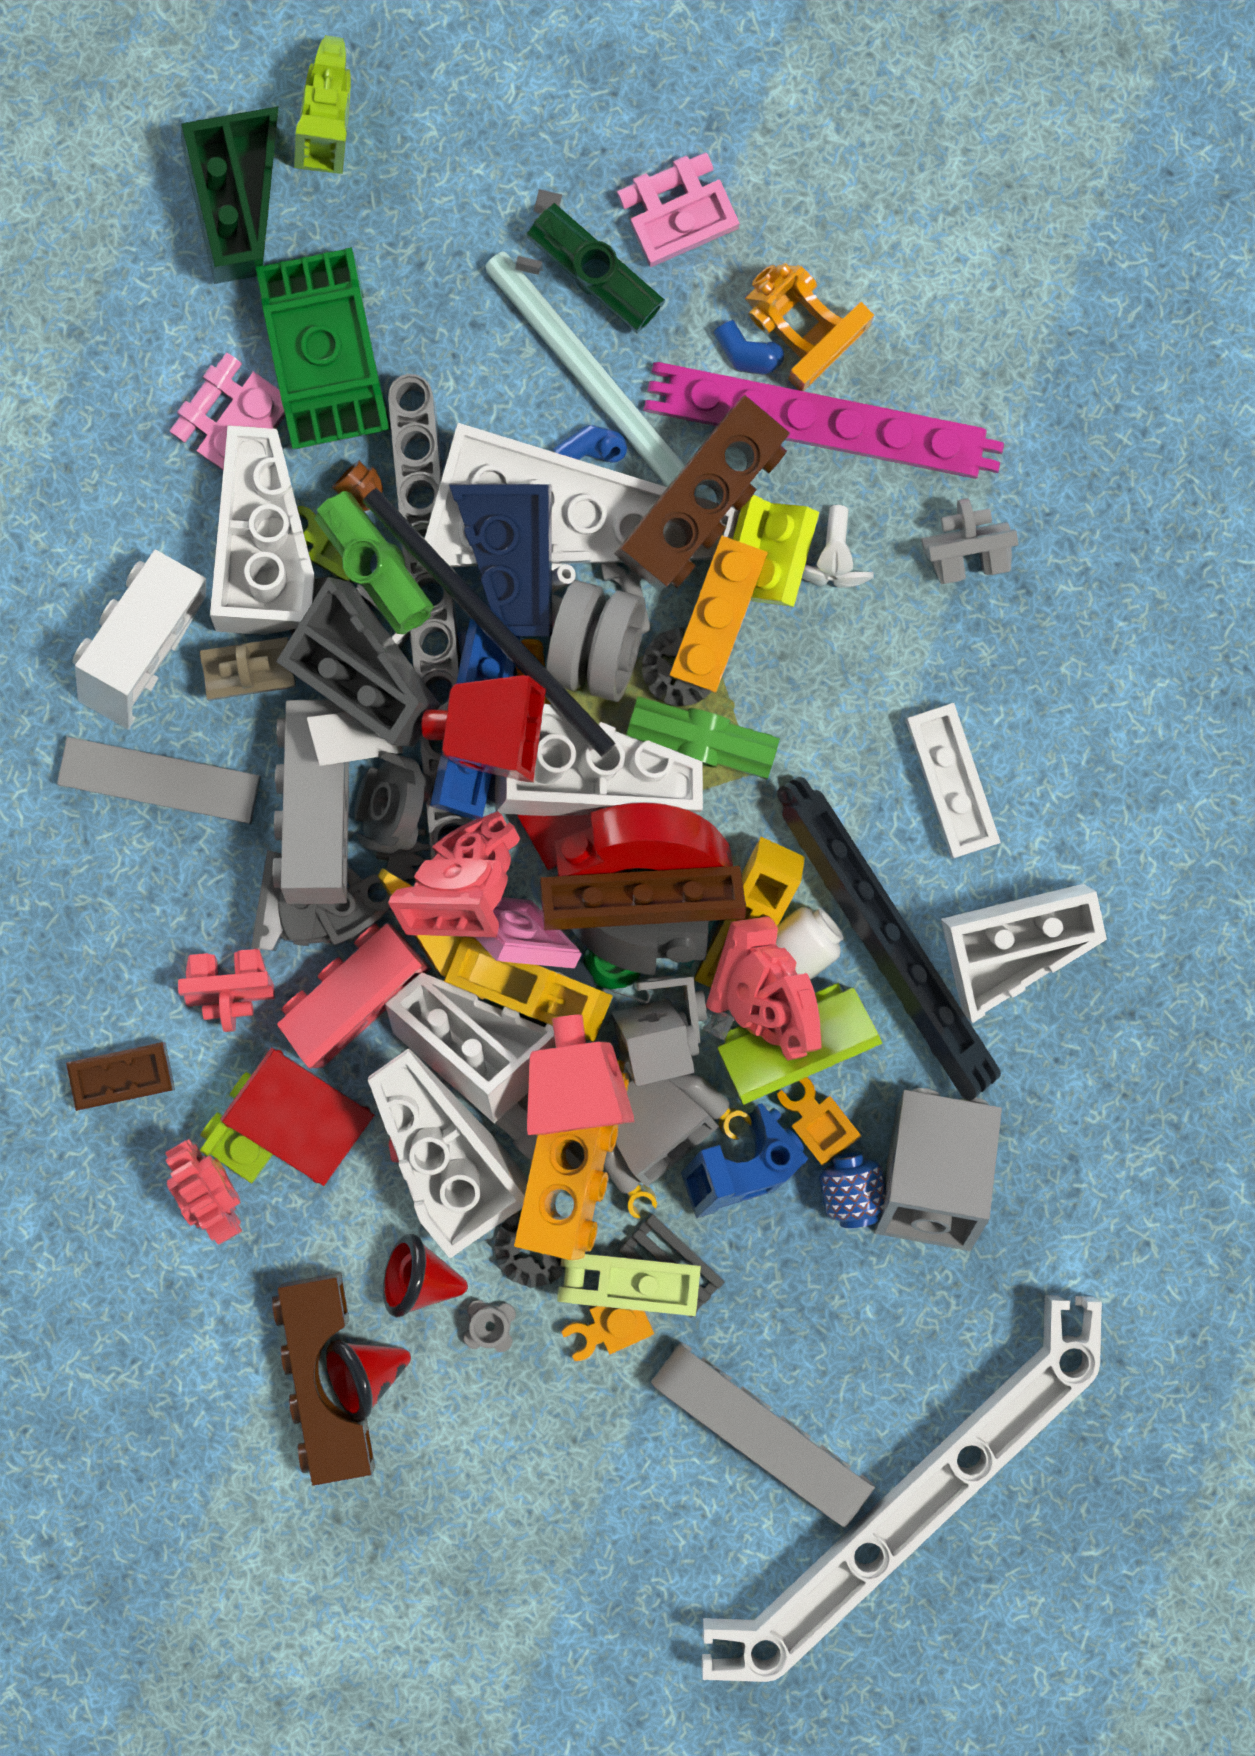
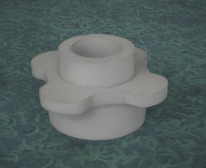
[464,1300,516,1352]

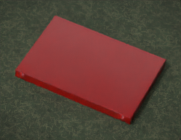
[220,1047,375,1186]

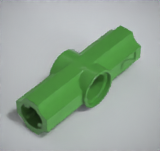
[314,491,434,634]
[626,696,780,779]

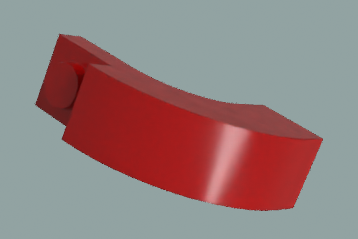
[555,803,733,876]

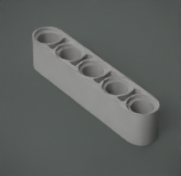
[651,1342,876,1527]

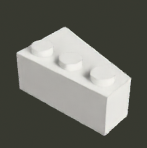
[73,549,206,730]
[941,884,1107,1023]
[385,973,556,1123]

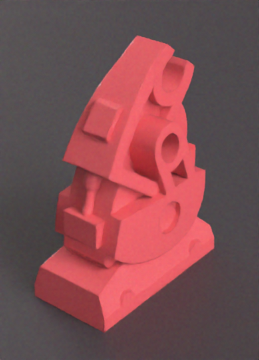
[388,811,520,937]
[706,916,822,1061]

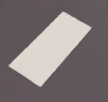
[307,712,403,766]

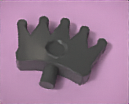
[376,828,431,887]

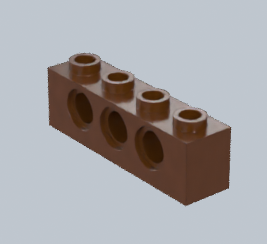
[614,395,790,592]

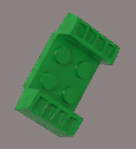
[256,247,391,450]

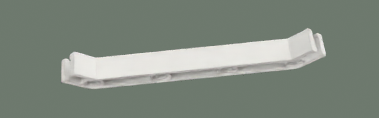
[702,1295,1102,1682]

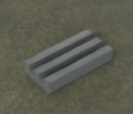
[619,1213,725,1318]

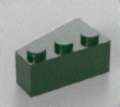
[181,106,279,284]

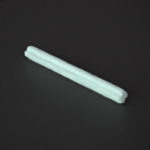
[485,251,685,487]

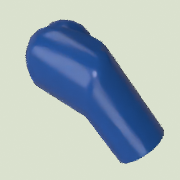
[713,320,784,375]
[552,425,627,463]

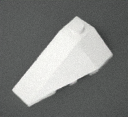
[210,425,315,635]

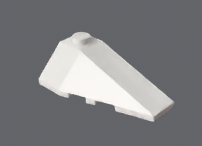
[495,704,703,816]
[368,1048,528,1258]

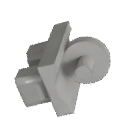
[921,498,1018,584]

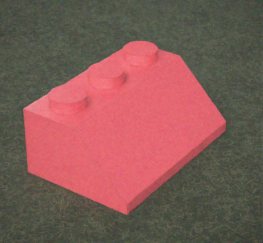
[277,923,431,1069]

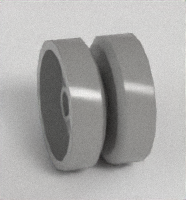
[547,580,646,702]

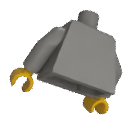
[604,1067,751,1218]

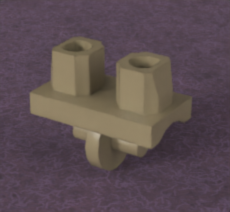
[200,637,296,701]

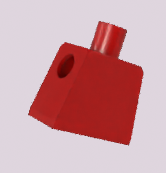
[422,675,546,783]

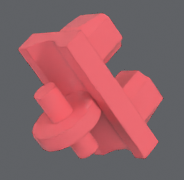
[178,949,275,1032]

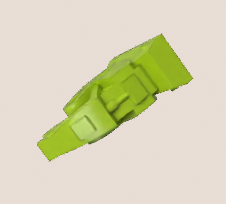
[294,35,351,174]

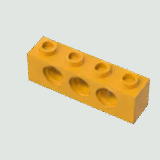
[514,1060,629,1260]

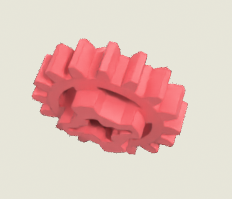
[165,1139,242,1245]

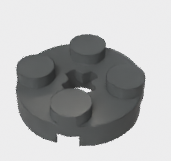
[354,753,432,854]

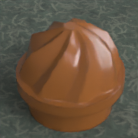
[332,460,383,511]

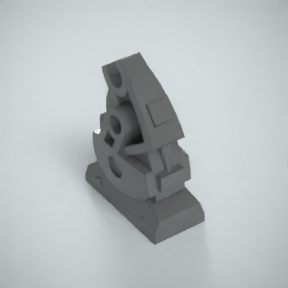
[251,850,390,951]

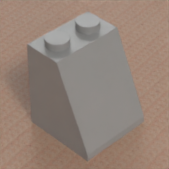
[874,1088,1002,1251]

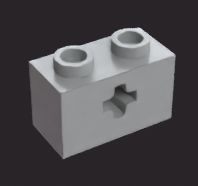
[611,999,699,1087]

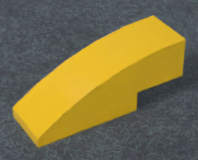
[444,936,613,1042]

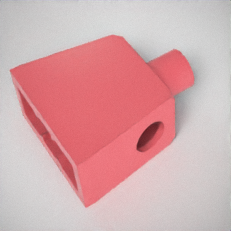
[527,1015,634,1135]

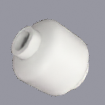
[776,907,843,979]

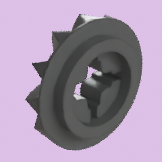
[642,627,711,706]
[494,1210,565,1288]

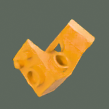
[744,263,875,391]

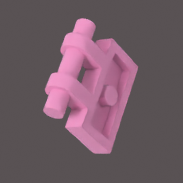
[617,152,740,268]
[169,352,285,470]

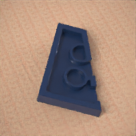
[449,484,552,636]

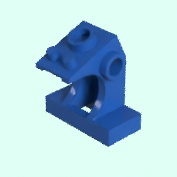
[681,1103,808,1219]

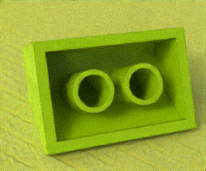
[716,982,883,1105]

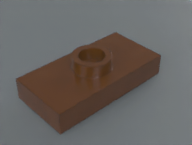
[66,1042,175,1111]

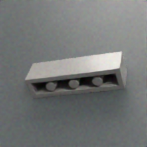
[273,700,350,904]

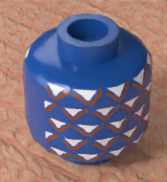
[819,1151,886,1228]

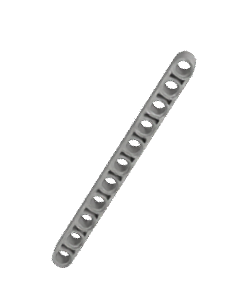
[388,374,473,859]

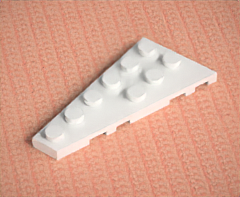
[416,423,740,568]

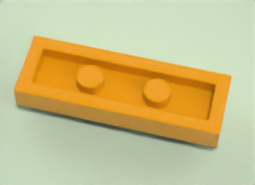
[669,535,768,693]

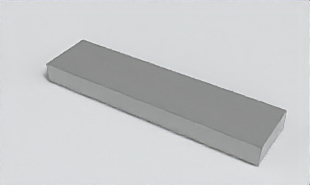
[57,737,261,824]

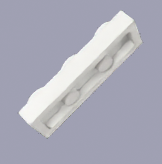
[906,703,1001,859]

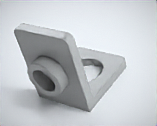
[633,973,707,1043]

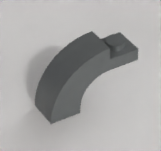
[572,921,709,975]

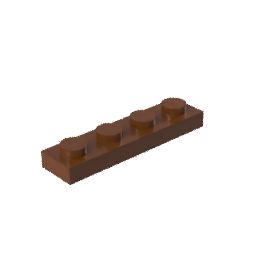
[540,866,746,931]

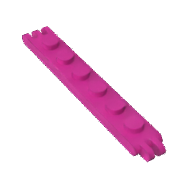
[643,362,1004,479]

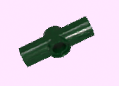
[527,203,665,334]

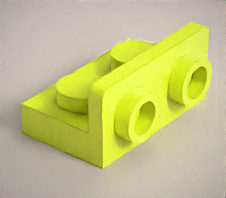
[733,495,819,607]

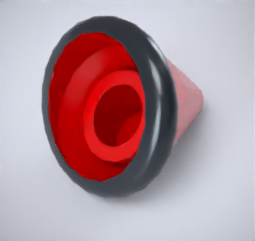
[383,1234,468,1318]
[326,1340,411,1420]

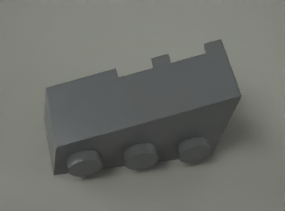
[276,577,441,747]

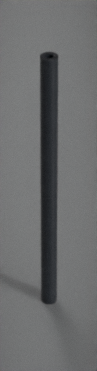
[363,488,616,757]

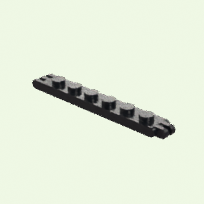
[777,777,1001,1101]

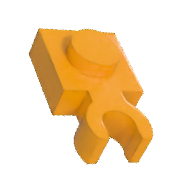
[777,1077,862,1166]
[561,1306,655,1361]

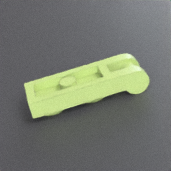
[557,1254,701,1316]

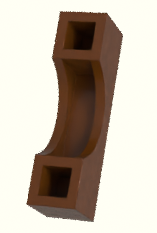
[272,1272,375,1486]

